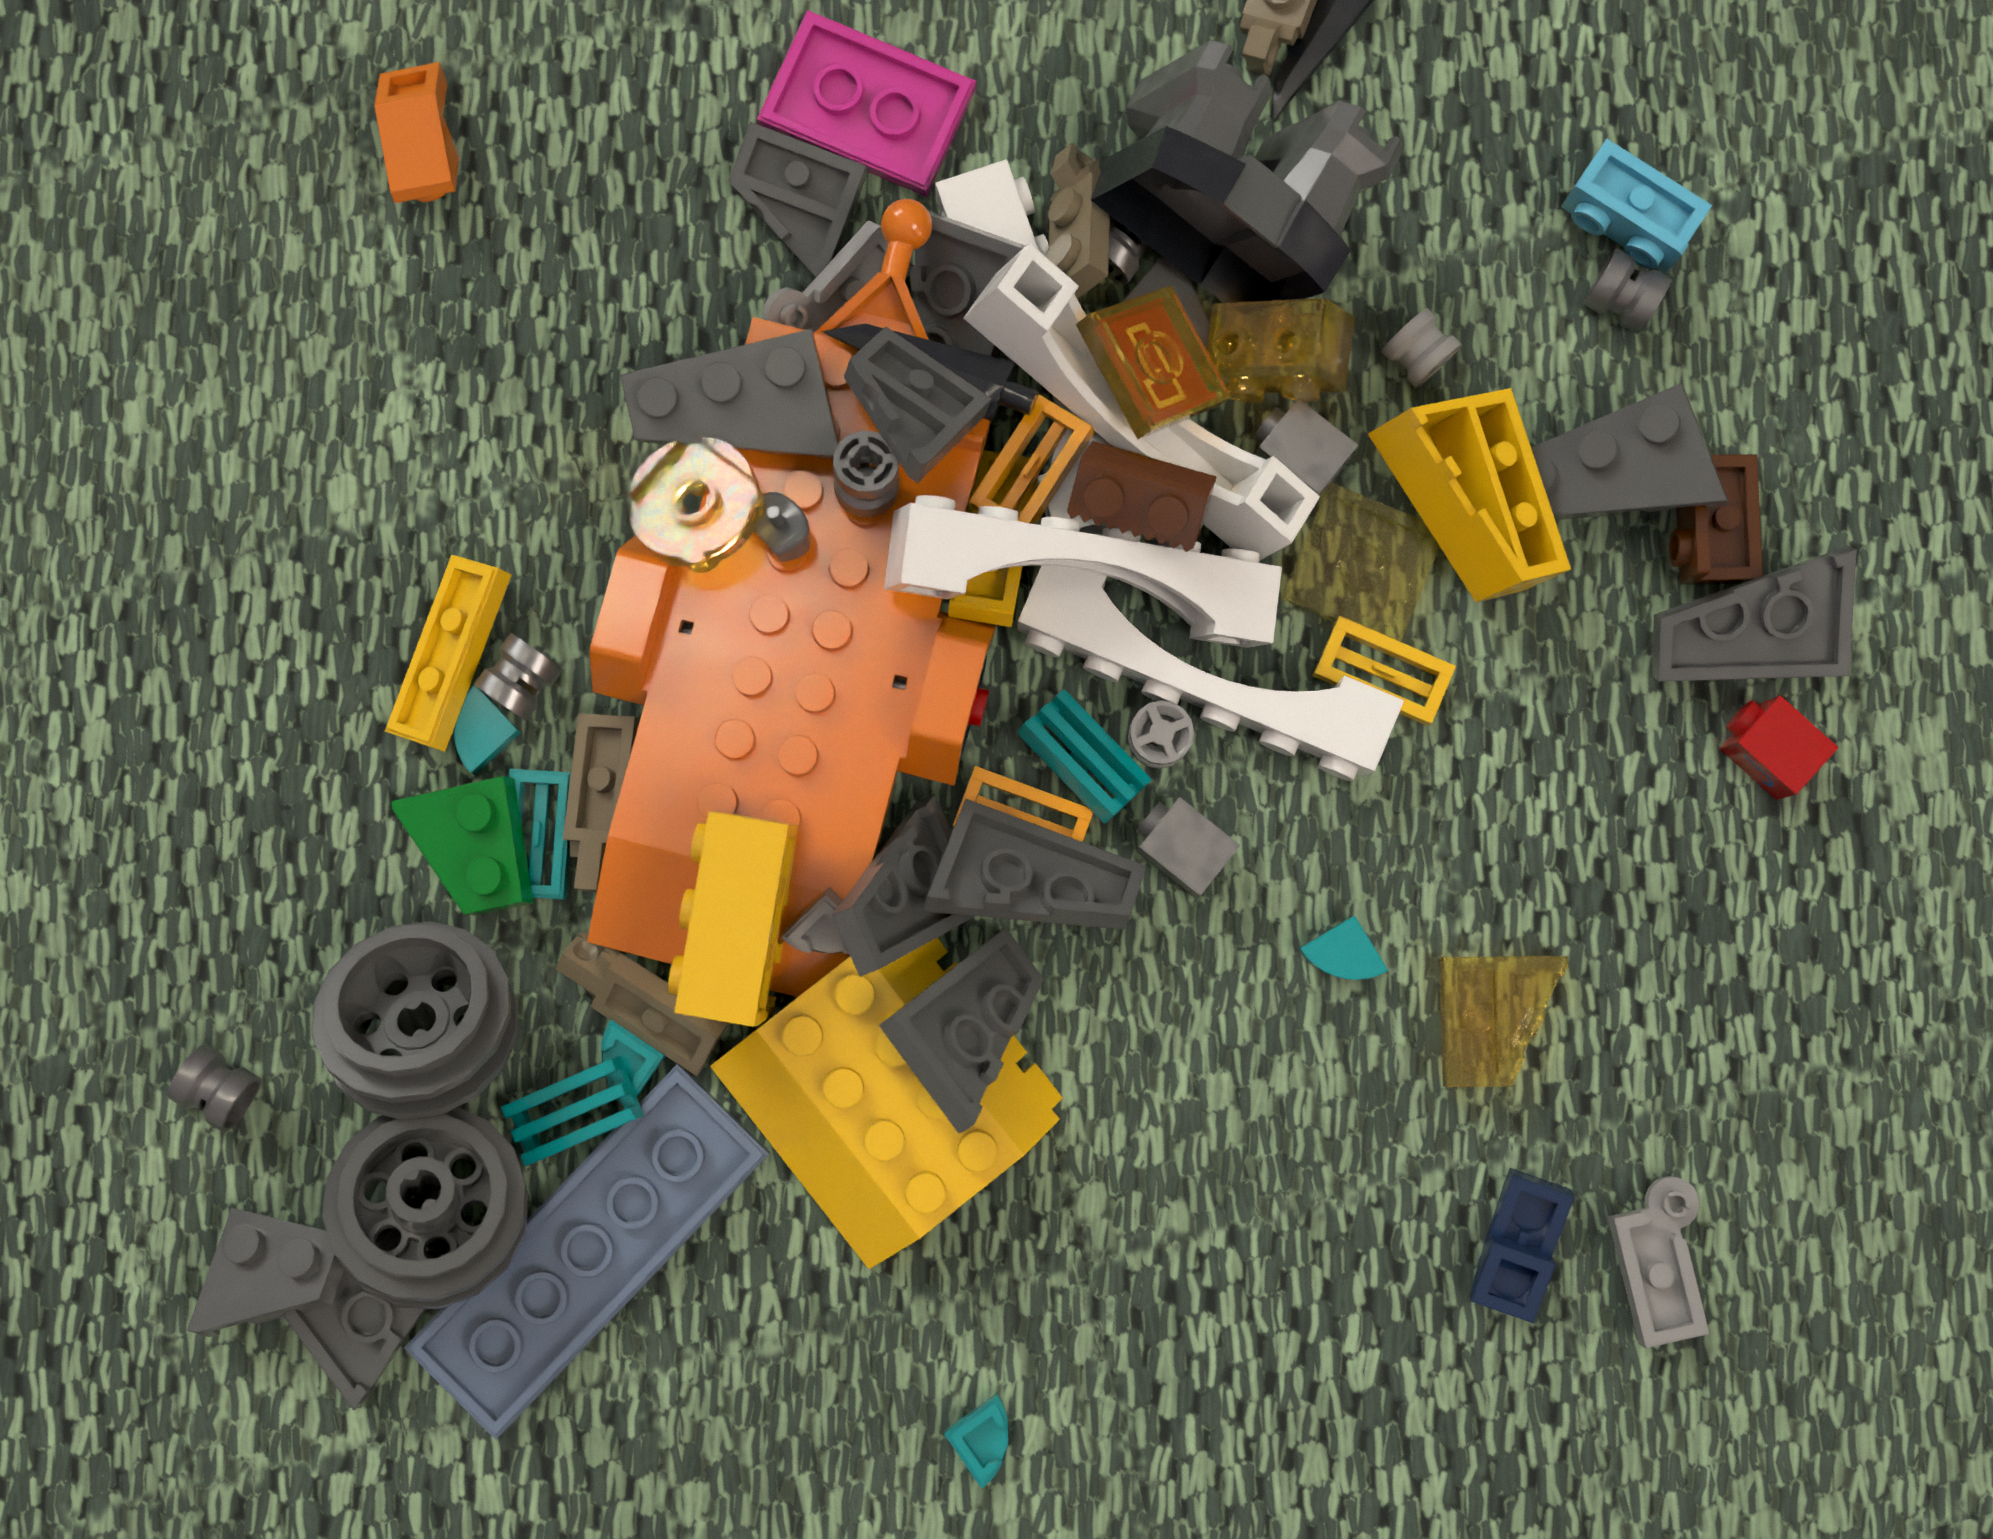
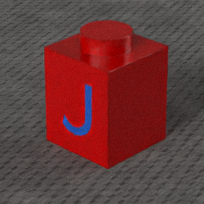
[1719,695,1839,800]

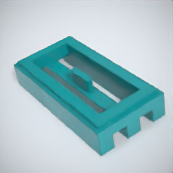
[1017,689,1152,824]
[509,769,571,900]
[501,1056,644,1167]

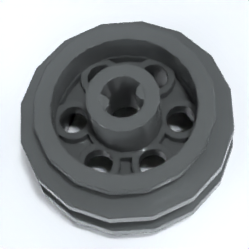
[312,921,519,1120]
[322,1107,529,1309]

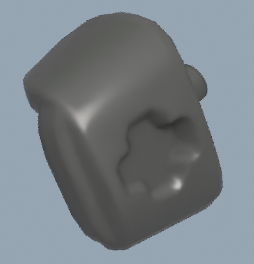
[746,492,811,562]

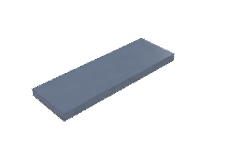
[404,1064,771,1440]

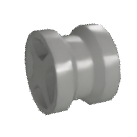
[1381,308,1462,388]
[1128,700,1194,769]

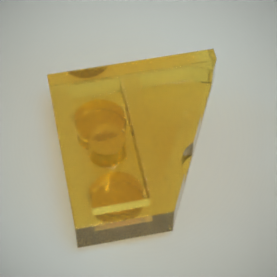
[1439,956,1569,1087]

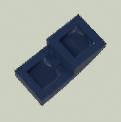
[1470,1168,1575,1323]

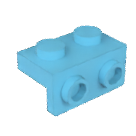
[1561,138,1712,274]

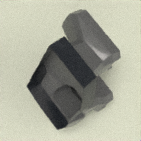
[1091,40,1402,317]

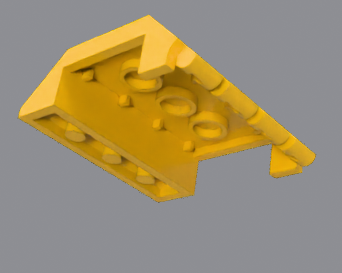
[710,938,1063,1269]

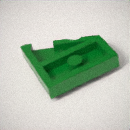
[391,776,533,916]

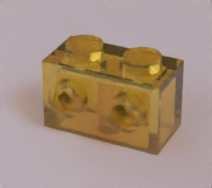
[1203,298,1355,403]

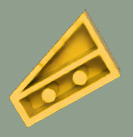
[1368,388,1571,603]
[668,811,798,1027]

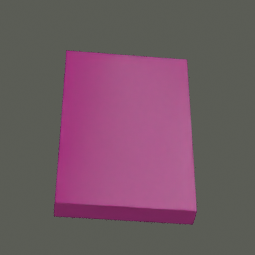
[757,10,976,197]

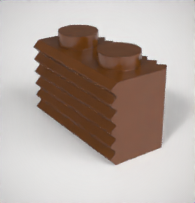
[1067,441,1217,552]

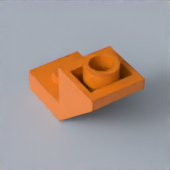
[374,62,459,203]

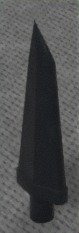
[1273,0,1374,121]
[822,323,1039,421]

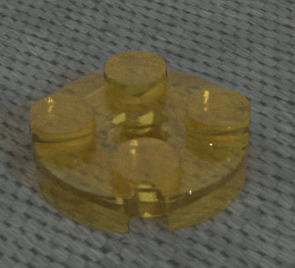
[629,437,766,573]

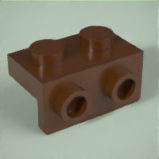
[1669,454,1763,585]

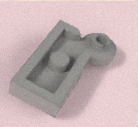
[762,220,914,332]
[1608,1176,1710,1348]

